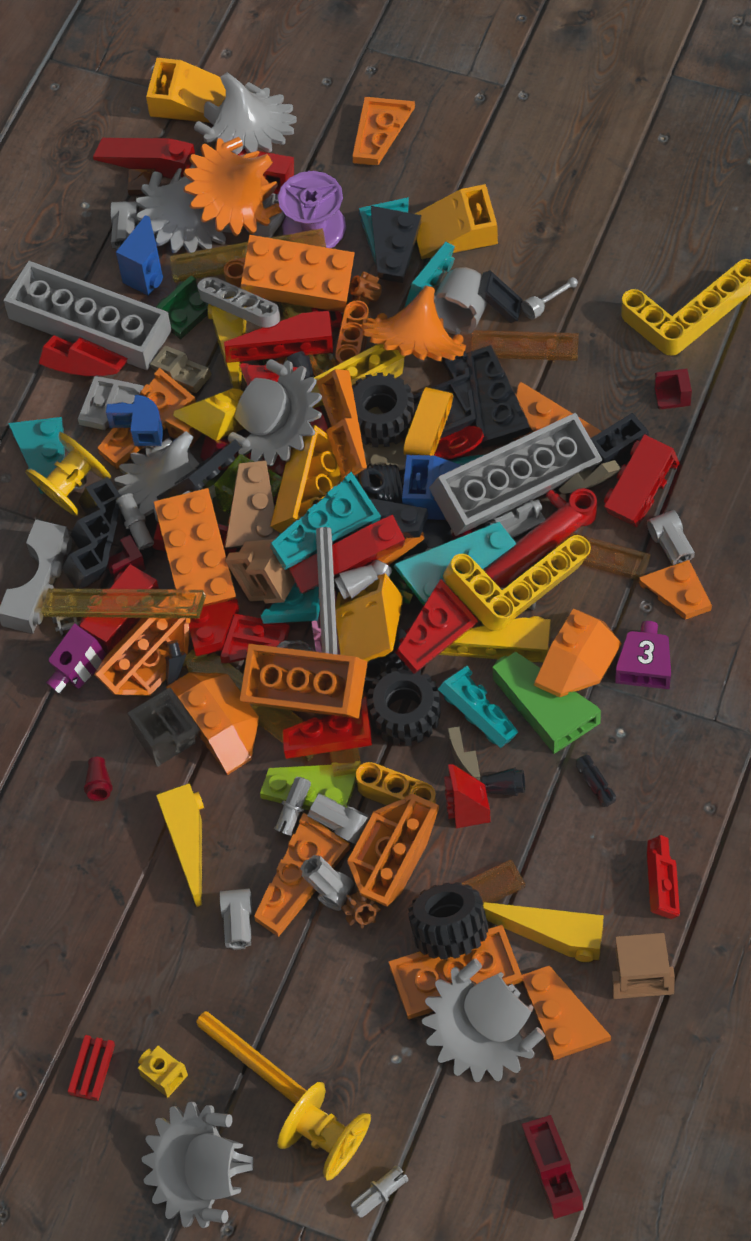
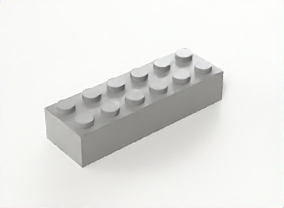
[3,261,171,370]
[429,413,602,536]

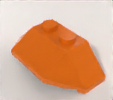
[94,595,191,696]
[534,609,622,697]
[166,672,259,775]
[347,794,439,906]

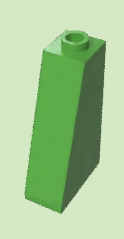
[493,652,601,754]

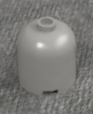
[434,267,487,335]

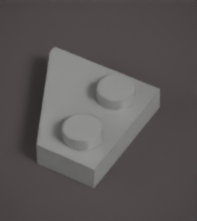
[78,376,144,430]

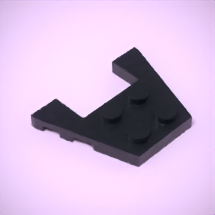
[383,350,476,439]

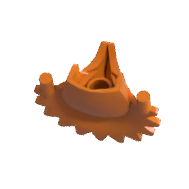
[183,137,282,236]
[361,285,466,361]

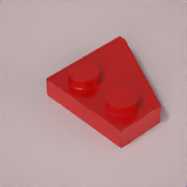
[187,599,239,657]
[220,614,290,664]

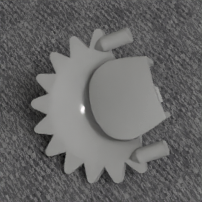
[194,72,297,155]
[136,164,232,255]
[228,359,322,466]
[115,431,224,522]
[422,958,545,1082]
[142,1102,253,1228]

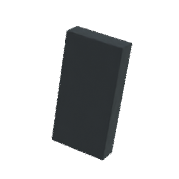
[478,270,523,323]

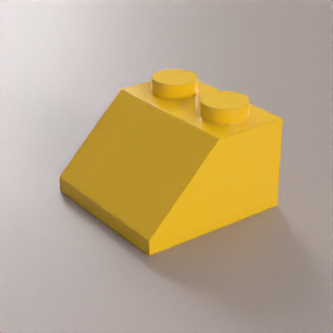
[173,388,245,441]

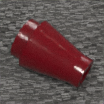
[84,757,113,801]

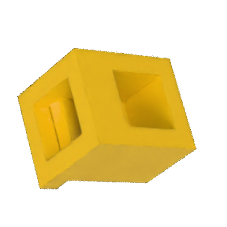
[138,1046,188,1098]

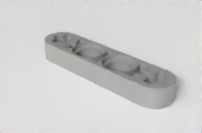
[197,277,280,328]

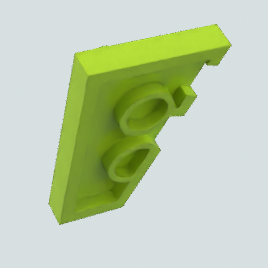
[260,763,360,810]

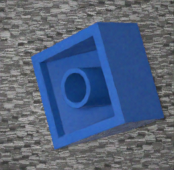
[116,215,163,296]

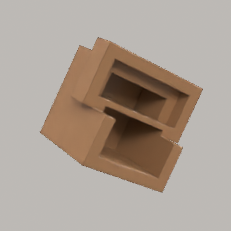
[225,539,295,604]
[612,933,675,999]

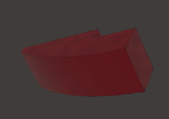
[522,1115,584,1219]

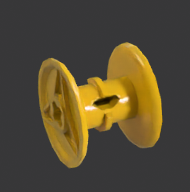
[25,432,111,517]
[277,1082,371,1181]

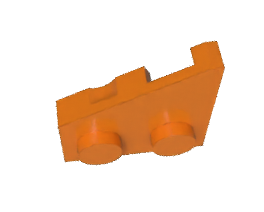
[639,560,712,620]

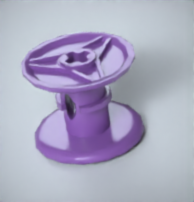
[278,171,346,248]

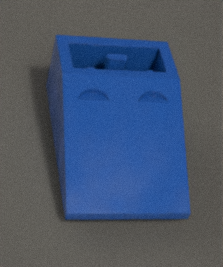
[402,455,462,520]

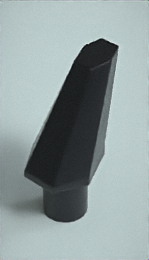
[165,640,186,686]

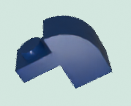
[106,395,163,446]

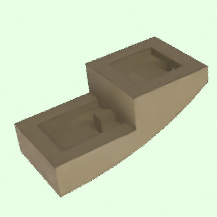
[150,345,212,394]
[559,460,621,494]
[448,727,480,781]

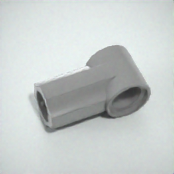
[111,202,140,249]
[647,510,695,566]
[307,793,370,844]
[300,855,355,911]
[220,888,252,950]

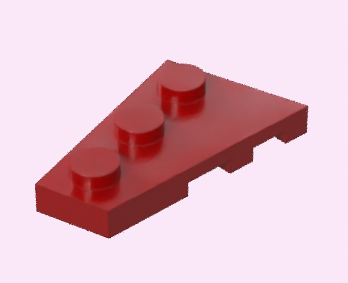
[396,579,478,674]
[283,697,372,759]

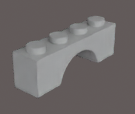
[0,519,72,634]

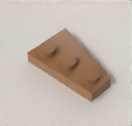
[224,461,279,550]

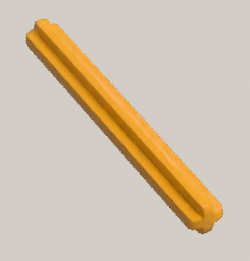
[196,1011,307,1105]

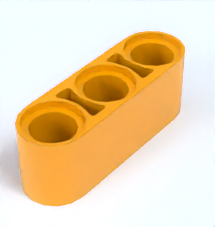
[403,387,453,456]
[356,762,436,805]

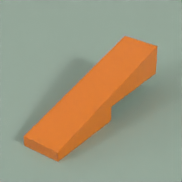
[316,369,367,480]

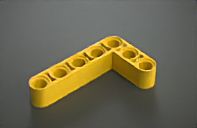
[621,259,751,356]
[443,535,591,630]

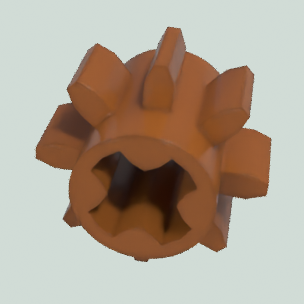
[349,271,382,306]
[341,891,381,929]

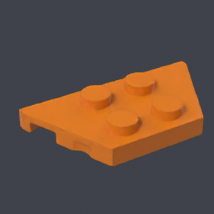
[513,382,602,441]

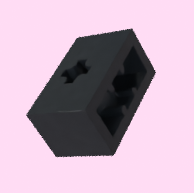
[590,413,649,468]

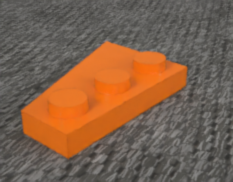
[352,97,415,165]
[522,965,611,1060]

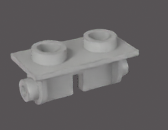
[484,499,545,538]

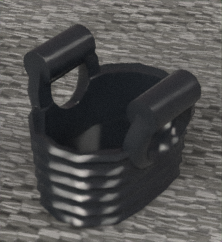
[358,463,403,504]

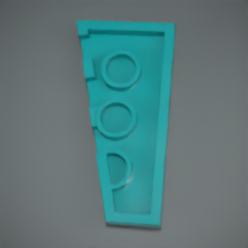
[270,472,381,570]
[393,522,516,606]

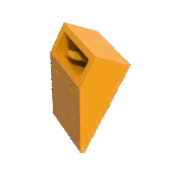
[146,58,226,123]
[415,184,498,259]
[335,573,403,661]

